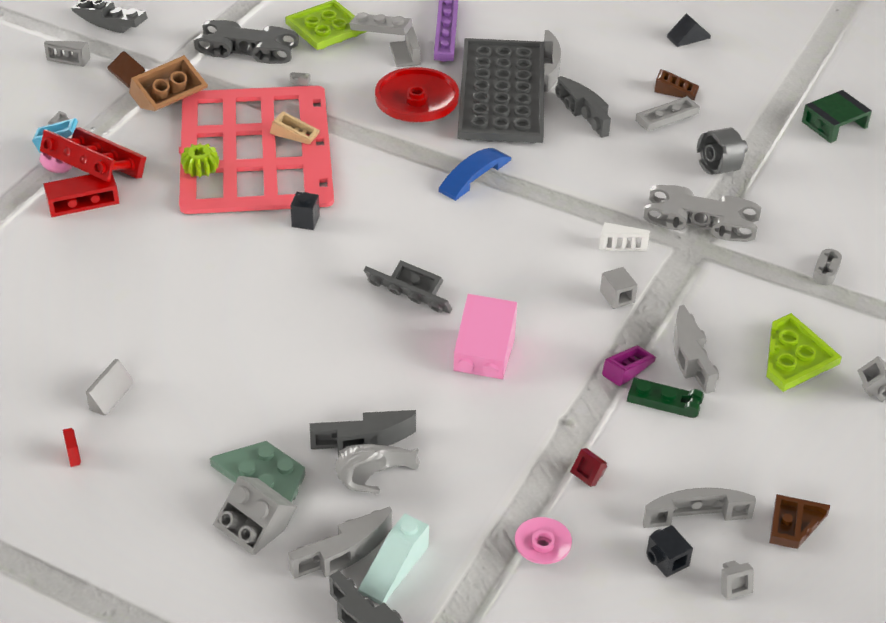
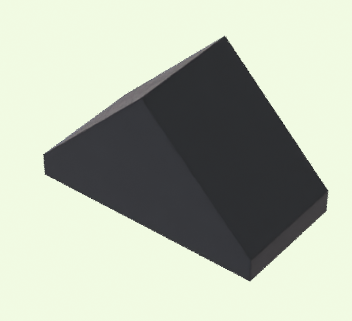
[667,13,711,47]

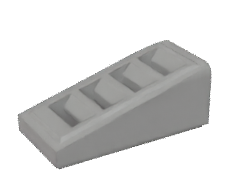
[44,41,90,67]

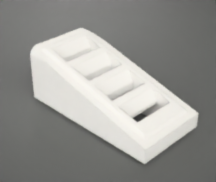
[599,222,650,251]

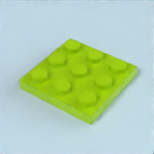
[285,0,366,50]

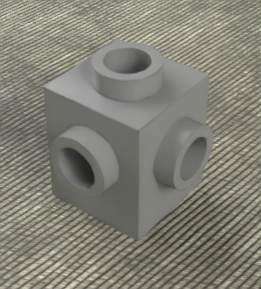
[857,356,886,402]

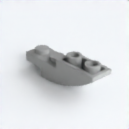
[673,305,719,394]
[288,506,392,579]

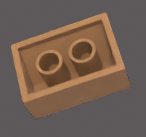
[129,55,208,111]

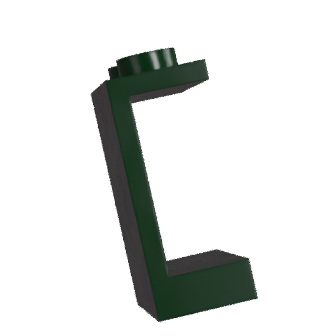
[802,90,872,143]

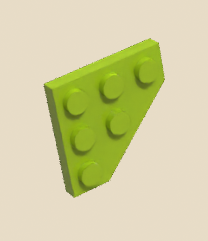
[766,313,842,392]

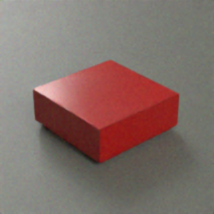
[63,428,81,467]

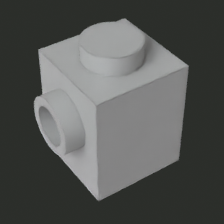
[600,267,638,309]

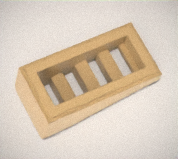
[270,111,320,144]

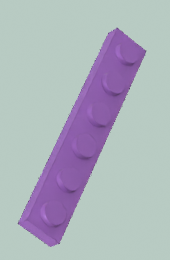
[434,0,459,62]

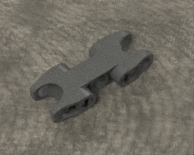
[194,20,299,64]

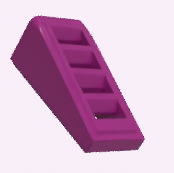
[602,345,656,386]

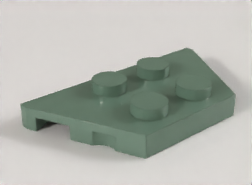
[210,441,305,503]

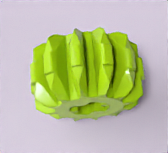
[181,143,219,178]

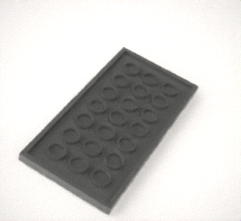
[457,38,544,143]

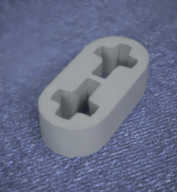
[813,249,842,285]

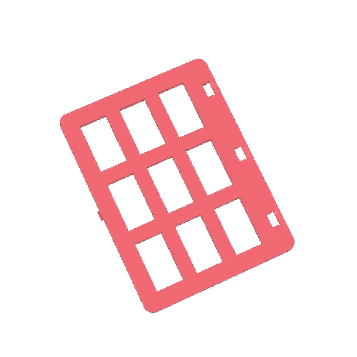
[179,86,334,214]

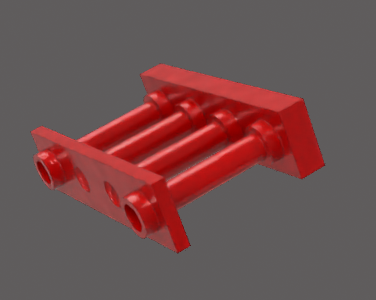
[40,127,147,182]

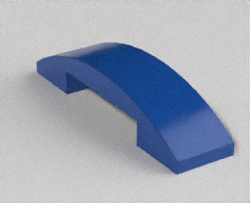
[438,148,511,201]

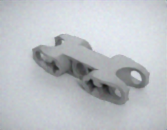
[643,185,761,242]

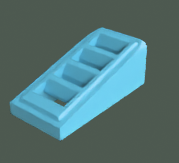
[32,118,78,153]

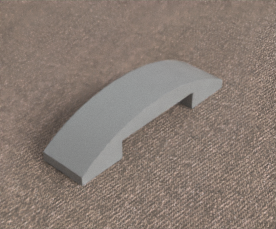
[544,30,561,92]
[643,488,756,528]

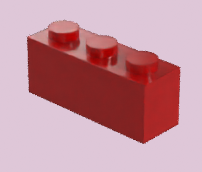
[43,173,120,217]

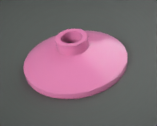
[515,517,572,564]

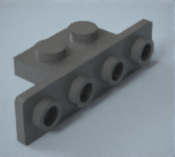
[363,260,452,314]

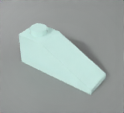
[358,514,429,604]

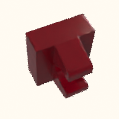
[570,448,607,487]

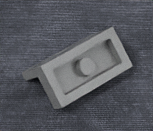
[390,27,421,67]

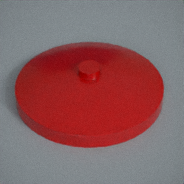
[375,67,459,122]

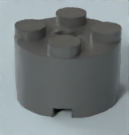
[697,127,748,175]

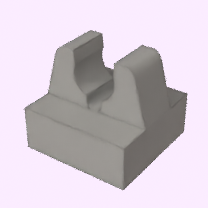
[721,561,753,599]

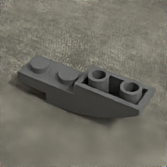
[72,0,148,33]
[555,76,611,138]
[309,410,416,456]
[329,570,403,623]

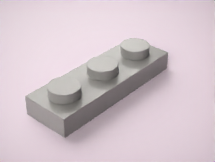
[349,12,412,35]
[635,96,700,131]

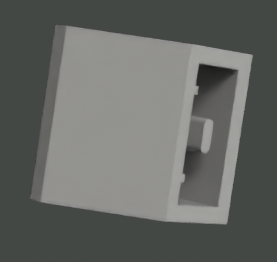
[213,476,297,555]

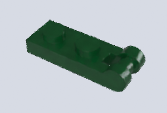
[627,377,704,418]

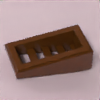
[654,69,699,100]

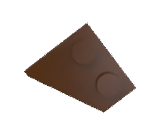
[769,494,830,549]

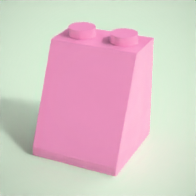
[453,294,517,379]

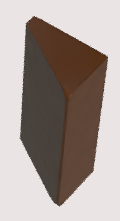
[107,51,145,88]

